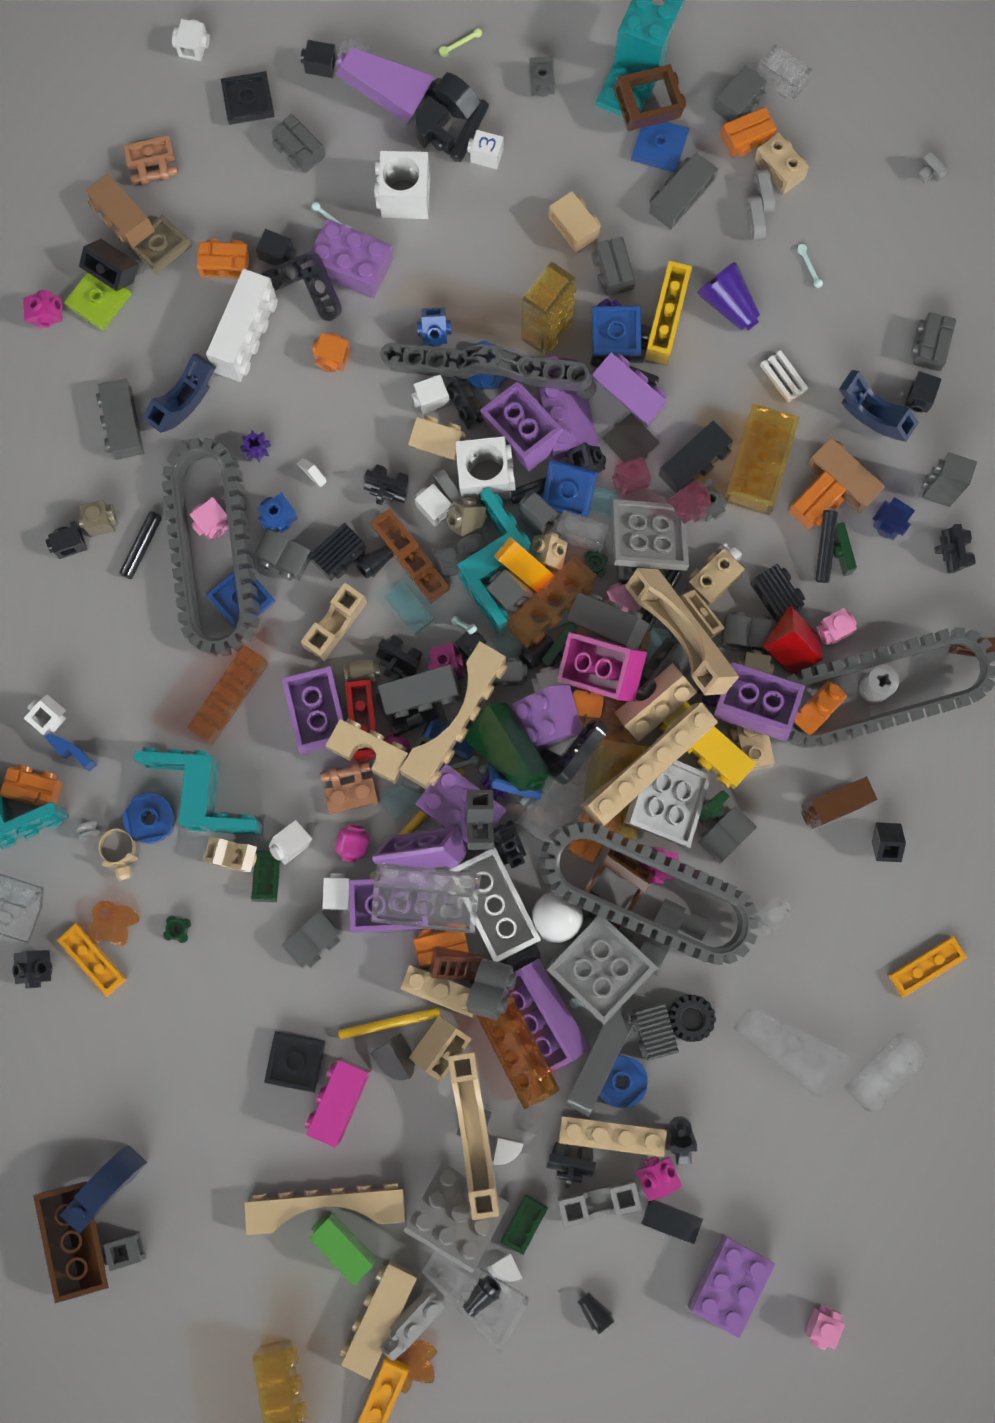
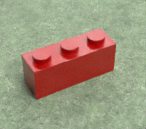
[345,680,377,761]

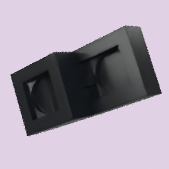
[641,1200,703,1244]

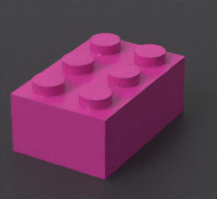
[557,632,647,702]
[305,1059,371,1148]

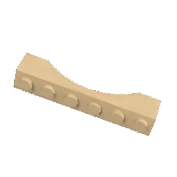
[625,568,739,695]
[400,641,507,790]
[580,703,718,826]
[448,1052,500,1220]
[244,1183,406,1235]

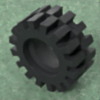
[668,995,716,1042]

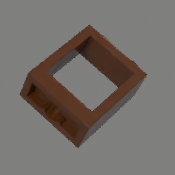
[613,64,686,132]
[801,776,878,829]
[583,849,655,930]

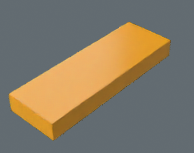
[494,537,556,595]
[57,923,127,997]
[887,936,967,998]
[357,1356,410,1423]

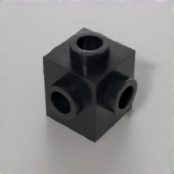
[12,950,53,989]

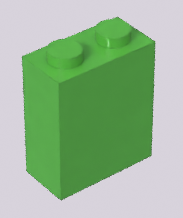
[309,1212,377,1286]

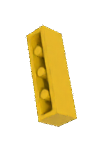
[644,261,692,365]
[659,702,757,789]

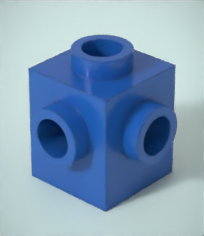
[417,307,452,347]
[257,492,298,533]

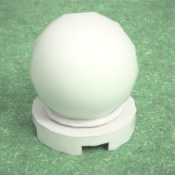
[531,891,583,943]

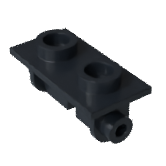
[446,376,484,429]

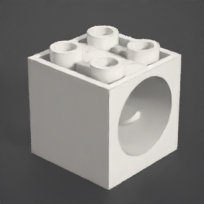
[374,151,430,219]
[455,436,516,502]

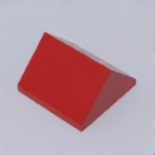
[762,607,822,675]

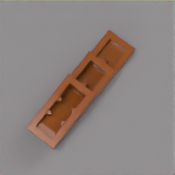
[370,508,450,603]

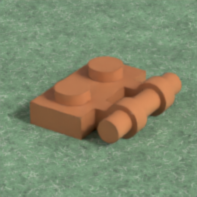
[123,135,179,185]
[320,761,379,815]

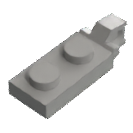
[379,1288,445,1361]

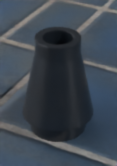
[356,545,393,579]
[518,634,554,669]
[463,1276,502,1317]
[577,1292,615,1335]

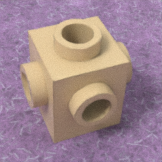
[530,532,568,571]

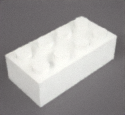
[206,269,278,382]
[449,847,541,962]

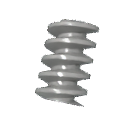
[857,665,899,705]

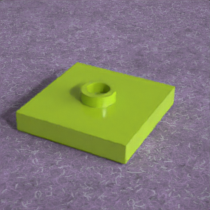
[64,272,132,331]

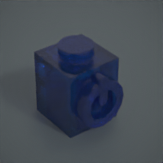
[872,497,915,540]

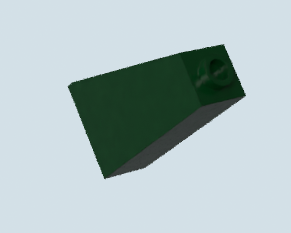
[465,702,551,792]

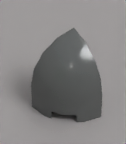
[370,1033,415,1081]

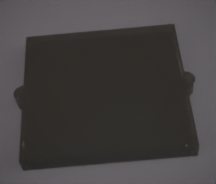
[602,413,660,469]

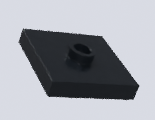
[221,71,275,125]
[264,1031,326,1093]

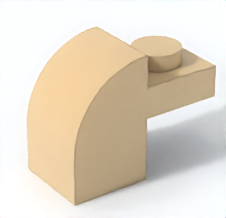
[203,837,257,873]

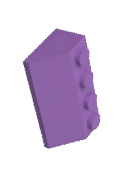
[533,356,599,460]
[504,959,591,1078]

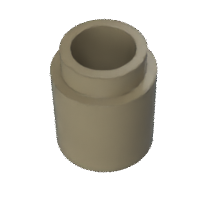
[344,658,381,683]

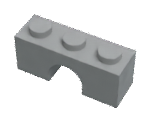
[557,1180,642,1228]

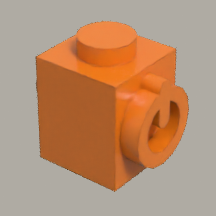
[312,332,351,373]

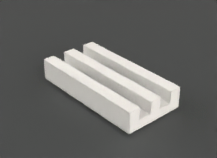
[760,350,808,403]

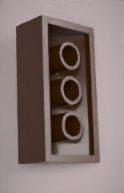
[33,1181,109,1304]

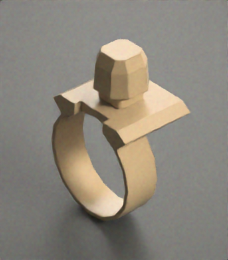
[98,829,138,881]

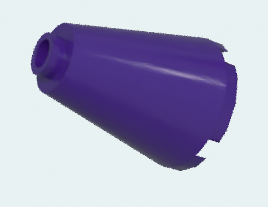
[697,262,760,331]

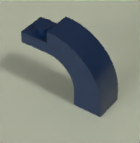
[142,353,216,433]
[839,370,918,442]
[60,1145,148,1233]

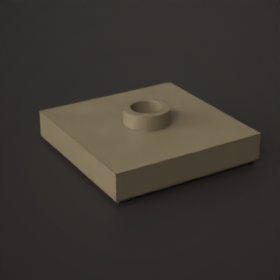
[126,215,192,275]

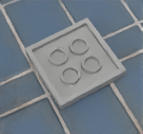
[611,499,689,571]
[624,749,712,848]
[547,916,657,1025]
[403,1162,510,1273]

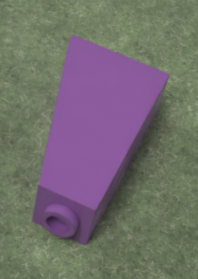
[335,47,434,124]

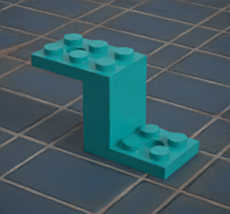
[596,0,685,117]
[457,487,531,637]
[134,747,264,835]
[0,784,69,849]

